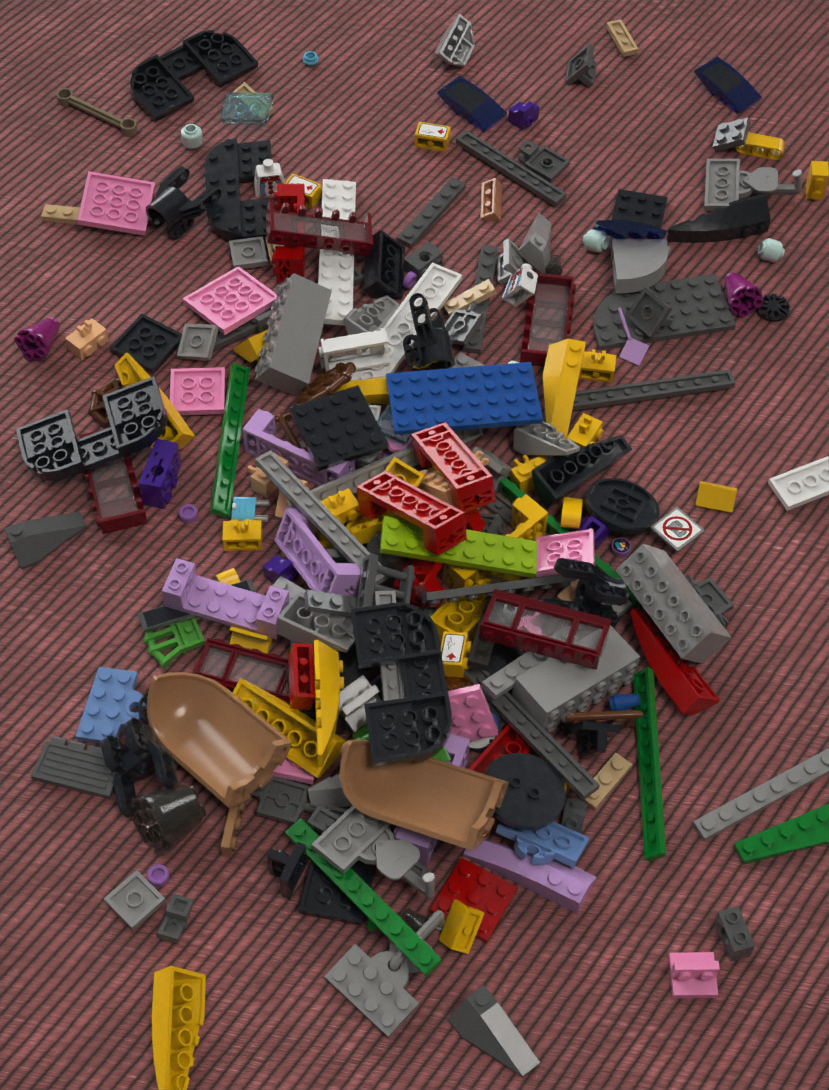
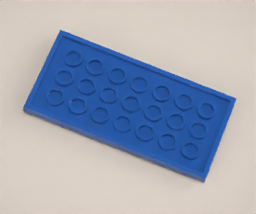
[386,362,543,436]

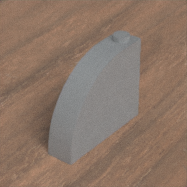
[610,239,670,293]

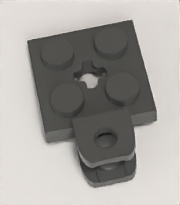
[518,140,570,183]

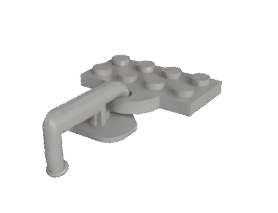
[704,159,802,211]
[312,805,435,898]
[324,910,445,1038]

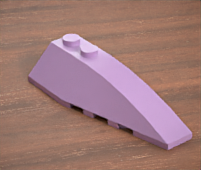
[463,840,597,914]

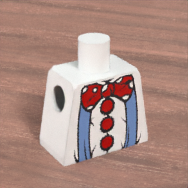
[254,159,285,197]
[502,263,538,307]

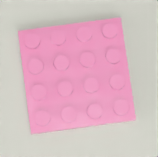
[77,171,155,236]
[183,266,277,335]

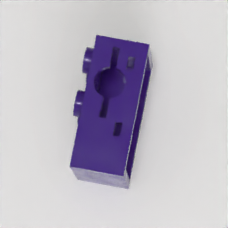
[139,439,181,509]

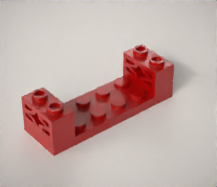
[272,184,306,283]
[411,422,496,513]
[356,471,467,556]
[393,509,486,608]

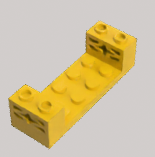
[442,494,548,589]

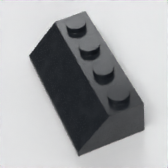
[363,230,405,300]

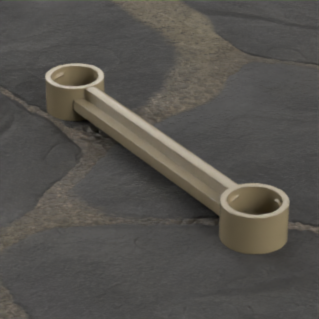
[57,88,138,137]

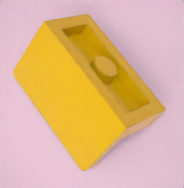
[696,481,737,512]
[229,626,273,654]
[439,900,485,954]

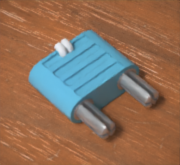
[232,497,270,522]

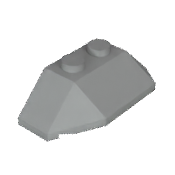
[434,14,475,67]

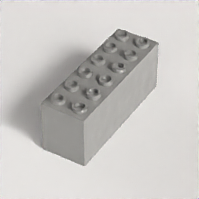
[255,273,332,396]
[616,544,732,664]
[511,625,640,732]

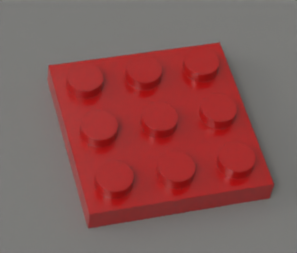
[430,857,518,944]

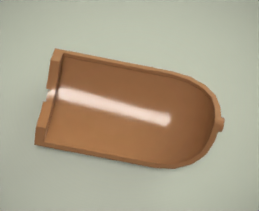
[147,672,292,808]
[339,740,509,851]

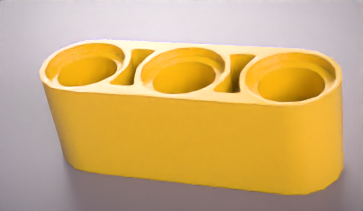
[736,132,785,160]
[560,497,583,529]

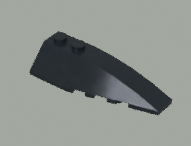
[667,194,771,243]
[531,435,632,509]

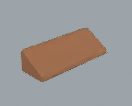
[480,178,502,221]

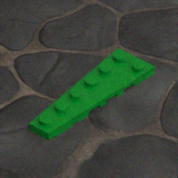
[733,804,829,865]

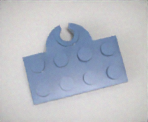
[75,667,147,744]
[496,822,590,868]

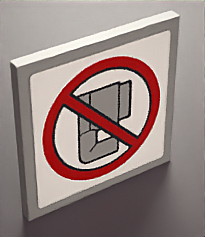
[650,507,705,552]

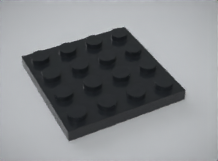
[289,385,388,471]

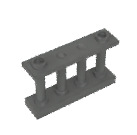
[353,553,415,634]

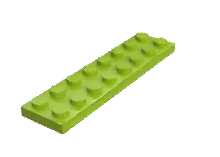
[380,516,537,578]

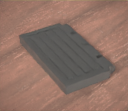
[31,736,115,800]

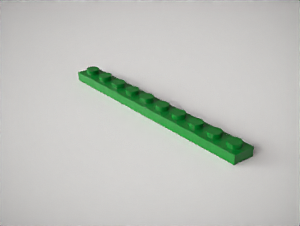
[210,363,250,519]
[499,477,640,609]
[633,667,666,862]
[285,818,443,978]

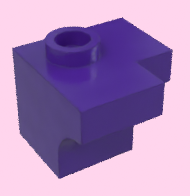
[508,101,539,131]
[574,516,612,549]
[263,555,299,584]

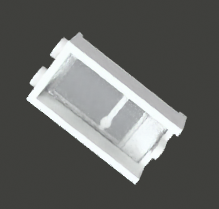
[318,328,390,371]

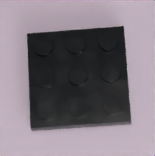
[610,189,668,237]
[109,314,182,374]
[298,860,376,926]

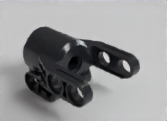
[146,166,222,240]
[403,293,455,371]
[539,558,630,628]
[101,718,178,818]

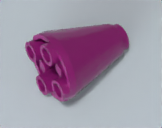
[725,272,763,317]
[14,317,60,361]

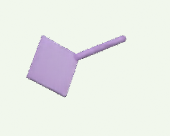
[618,308,649,366]

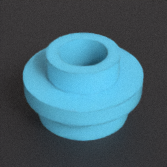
[303,51,319,66]

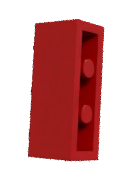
[288,643,315,710]

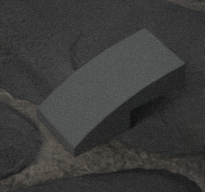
[157,894,194,944]

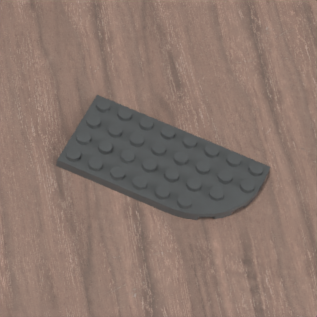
[593,274,736,351]

